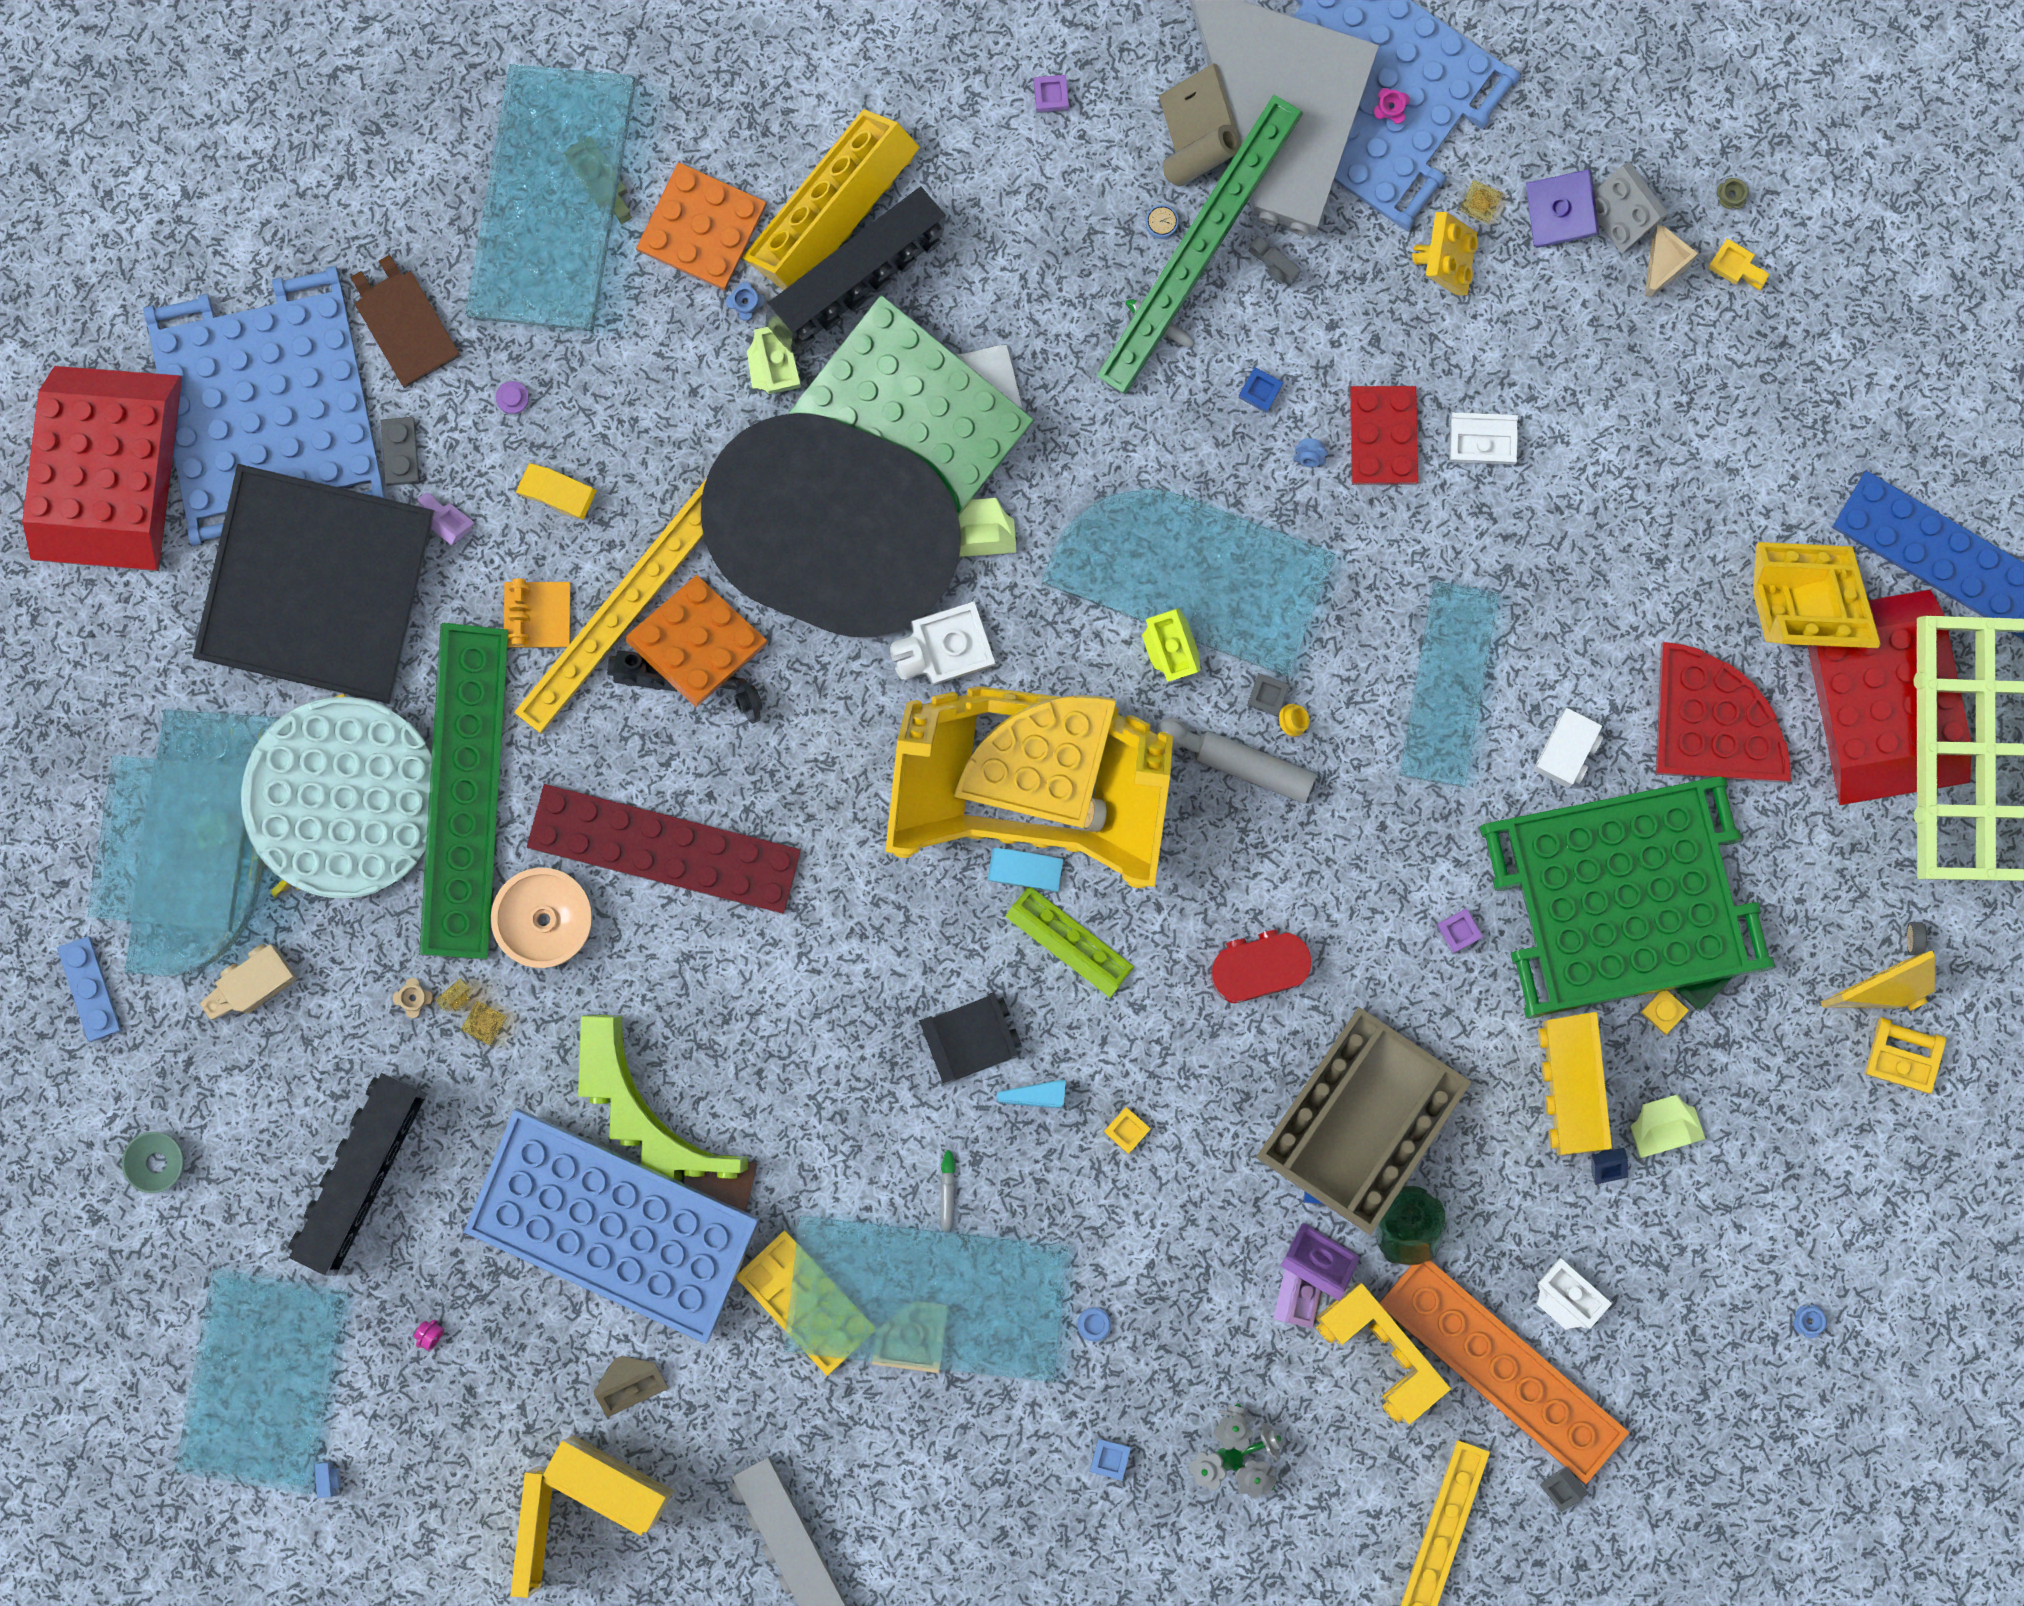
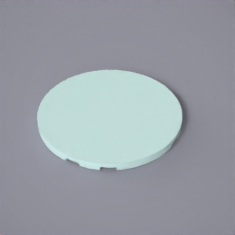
[241,697,432,898]

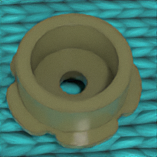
[1716,178,1749,209]

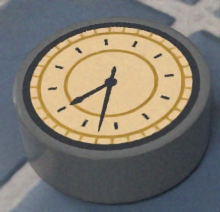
[1907,922,1927,955]

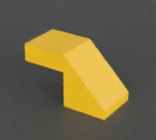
[515,463,597,520]

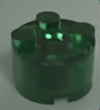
[1375,1186,1446,1265]

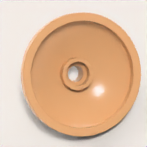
[491,868,592,968]

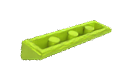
[1005,887,1134,998]

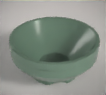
[122,1132,185,1193]

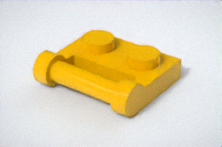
[1864,1017,1946,1094]

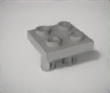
[1594,161,1668,253]

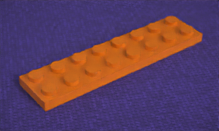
[1379,1253,1630,1484]

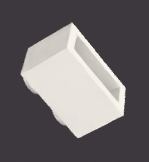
[1533,708,1603,788]

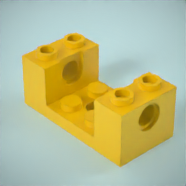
[1315,1283,1451,1425]

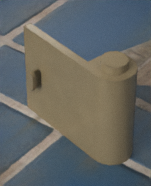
[1159,64,1241,187]

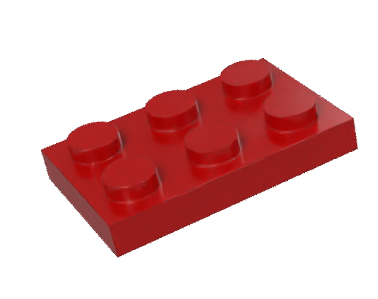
[1350,386,1418,485]

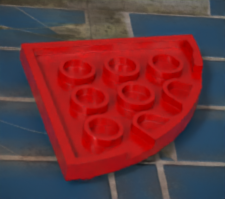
[1655,642,1791,783]

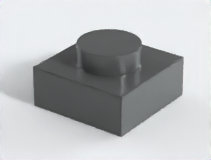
[1247,673,1290,717]
[1540,1466,1588,1512]

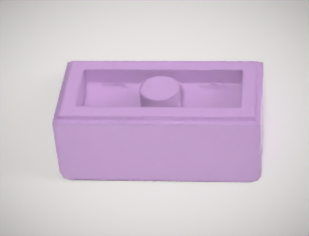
[1273,1269,1321,1329]

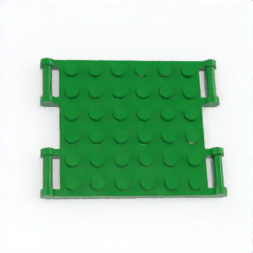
[1480,777,1776,1019]

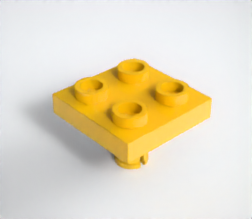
[1412,212,1478,295]

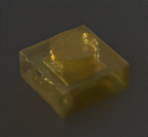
[1459,180,1503,225]
[435,978,473,1012]
[460,1001,508,1046]

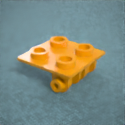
[504,578,571,648]

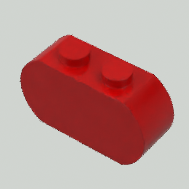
[1211,929,1311,1004]

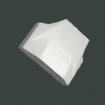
[1537,1258,1612,1330]

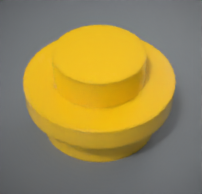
[1279,704,1310,737]

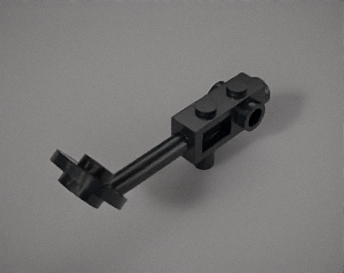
[607,650,762,724]

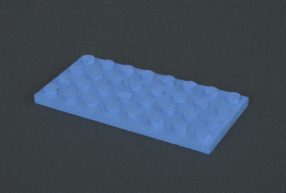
[464,1108,760,1344]

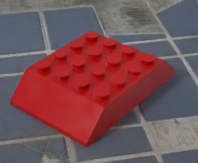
[22,366,182,571]
[1807,589,1972,806]

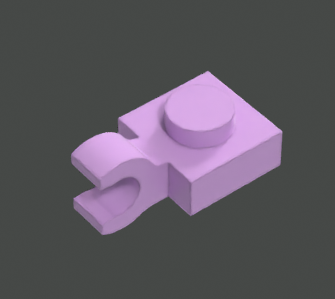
[417,493,474,545]

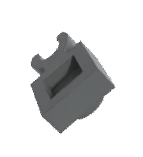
[1248,236,1301,286]

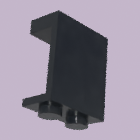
[919,992,1022,1085]

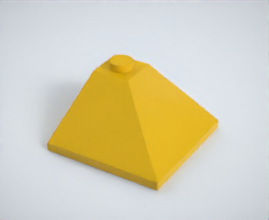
[1820,950,1935,1011]

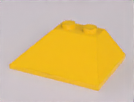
[1753,542,1880,648]

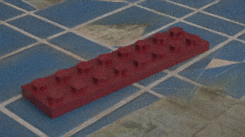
[526,784,801,914]

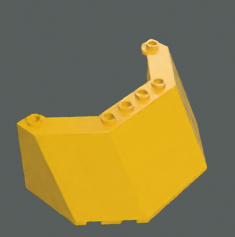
[885,686,1173,888]

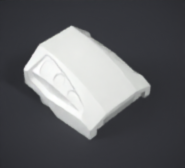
[956,345,1022,408]

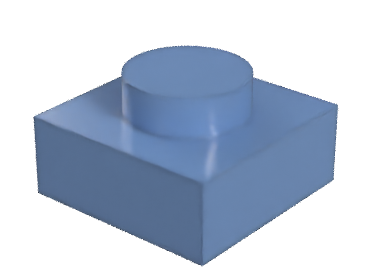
[1089,1438,1131,1481]
[314,1461,341,1499]

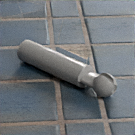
[1155,717,1317,804]

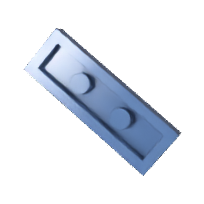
[57,936,122,1042]

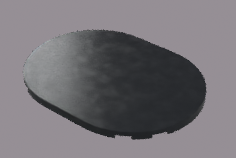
[701,413,961,637]

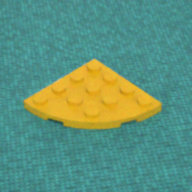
[954,695,1116,828]

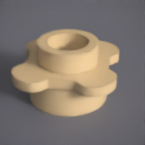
[393,978,433,1018]

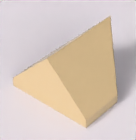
[1645,225,1699,297]

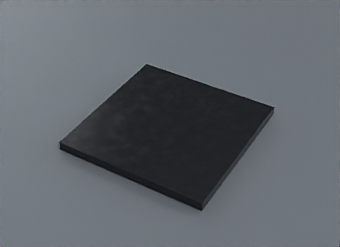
[193,463,435,704]

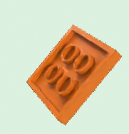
[636,162,767,291]
[626,575,767,708]

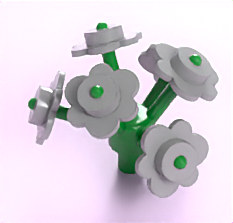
[1189,1403,1283,1499]

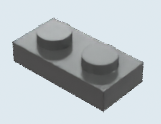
[380,417,420,486]

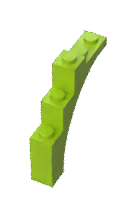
[578,1014,748,1181]

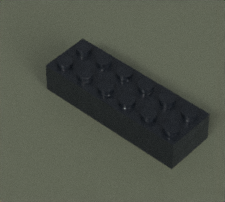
[766,186,946,353]
[288,1073,428,1276]

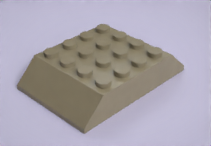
[1256,1007,1471,1236]

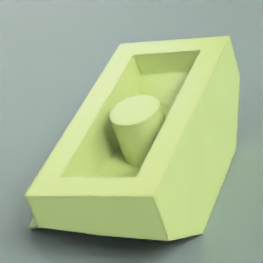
[747,327,801,394]
[959,498,1016,557]
[1630,1094,1705,1158]

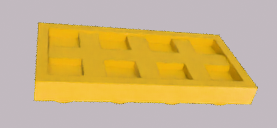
[736,1230,877,1376]

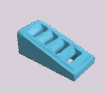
[996,1080,1066,1109]

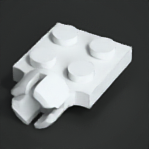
[890,602,996,686]

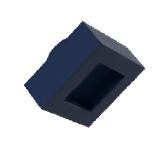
[1591,1148,1628,1185]

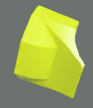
[1142,608,1201,682]

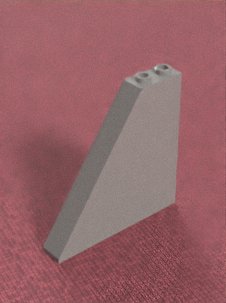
[1189,0,1379,236]

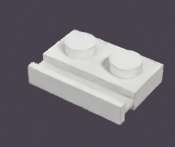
[1449,412,1518,465]

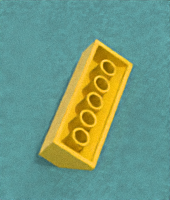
[742,109,920,291]

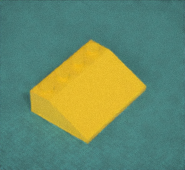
[1538,1012,1612,1156]

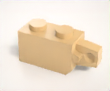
[200,944,298,1021]

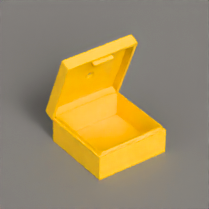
[510,1435,674,1598]

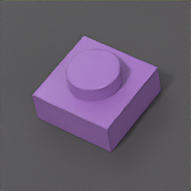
[1034,75,1069,113]
[1436,908,1483,954]

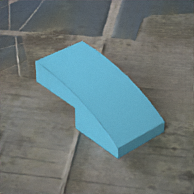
[987,848,1063,892]

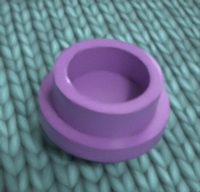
[496,381,529,414]

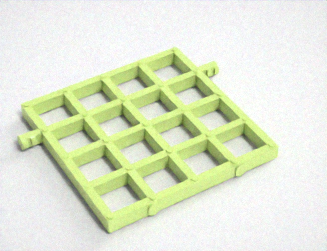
[1914,616,2024,881]

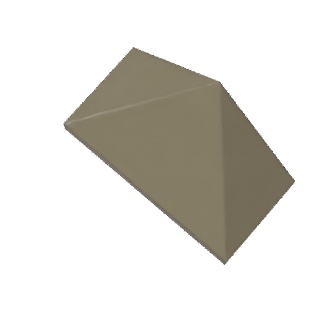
[594,1356,669,1417]

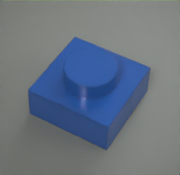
[1238,367,1284,413]

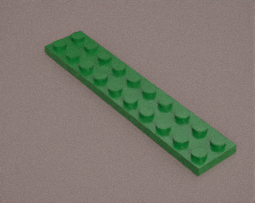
[419,623,508,960]

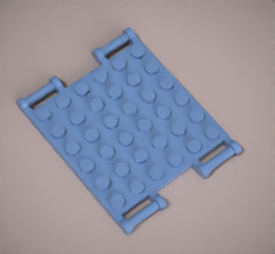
[1293,0,1521,232]
[143,266,386,546]

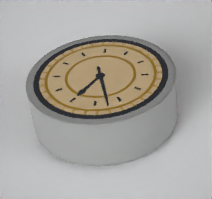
[1083,798,1107,833]

